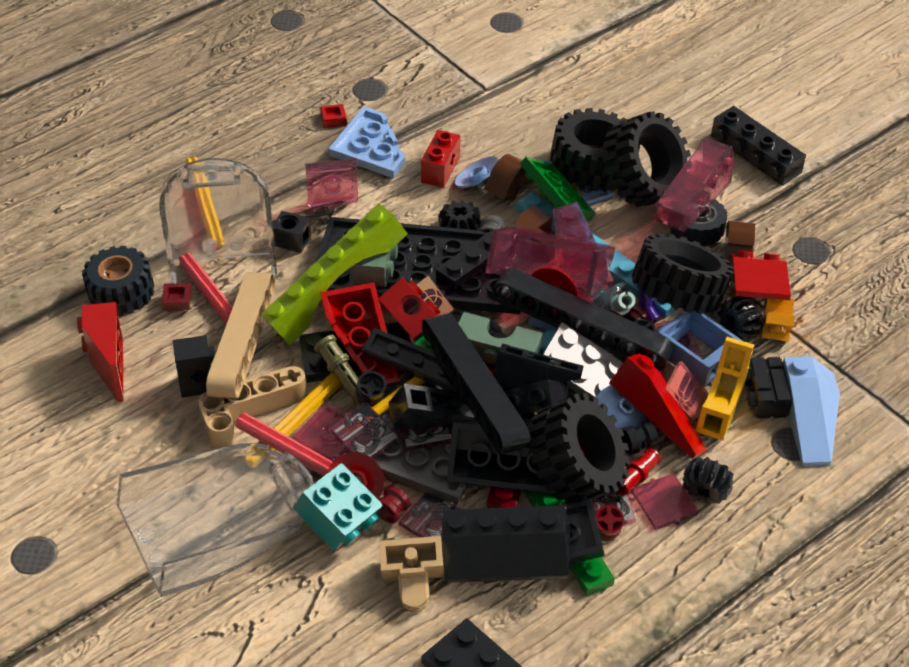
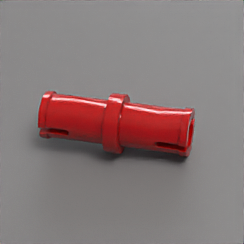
[616,448,661,496]

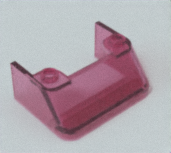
[485,227,615,297]

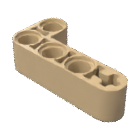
[198,366,307,450]

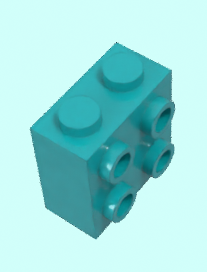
[293,463,383,551]

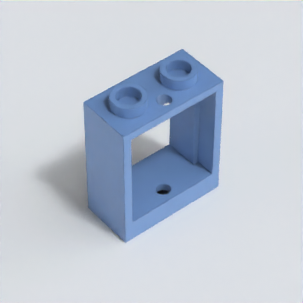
[657,310,742,387]

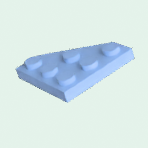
[328,106,405,178]

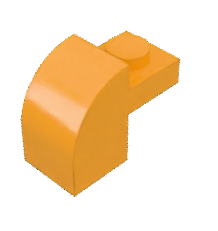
[761,299,795,342]

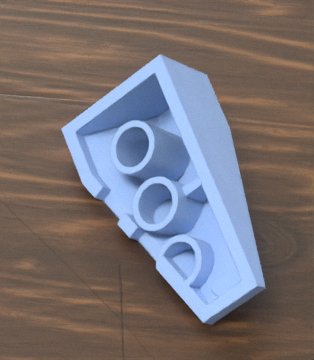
[783,356,840,466]

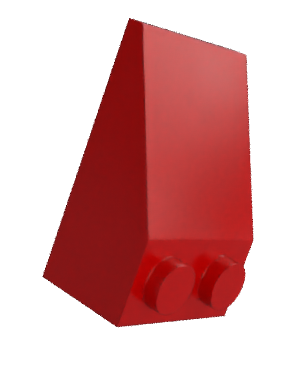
[728,250,791,301]
[77,302,124,402]

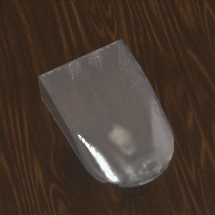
[159,158,278,283]
[116,443,314,597]

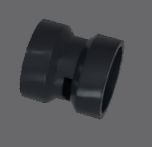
[355,371,386,408]
[621,420,659,455]

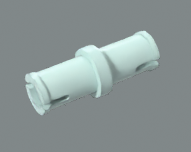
[606,292,636,316]

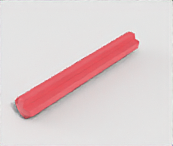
[179,253,233,324]
[235,413,333,477]

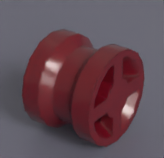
[377,486,411,524]
[595,505,625,541]

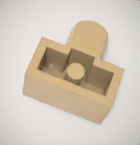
[379,536,444,612]

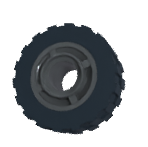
[669,195,728,246]

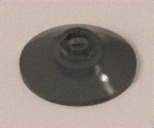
[298,201,348,226]

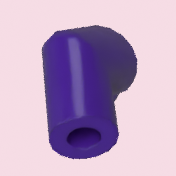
[638,290,660,324]

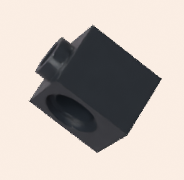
[269,211,311,253]

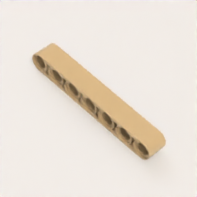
[206,272,275,398]

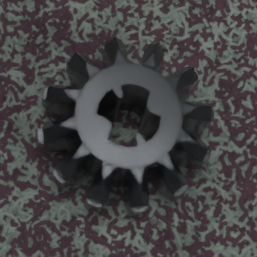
[438,199,481,230]
[717,296,763,342]
[682,457,734,504]

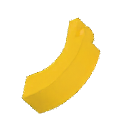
[696,337,754,440]

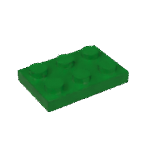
[520,157,596,221]

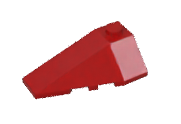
[320,282,400,386]
[609,354,707,459]

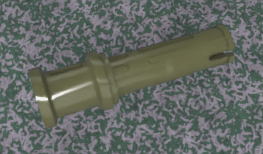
[314,335,368,407]

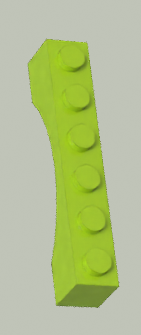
[260,203,408,345]

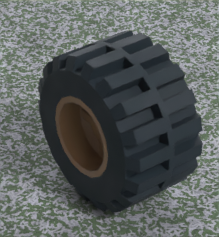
[82,246,155,316]

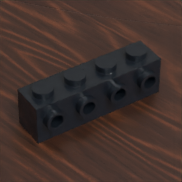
[711,106,806,186]

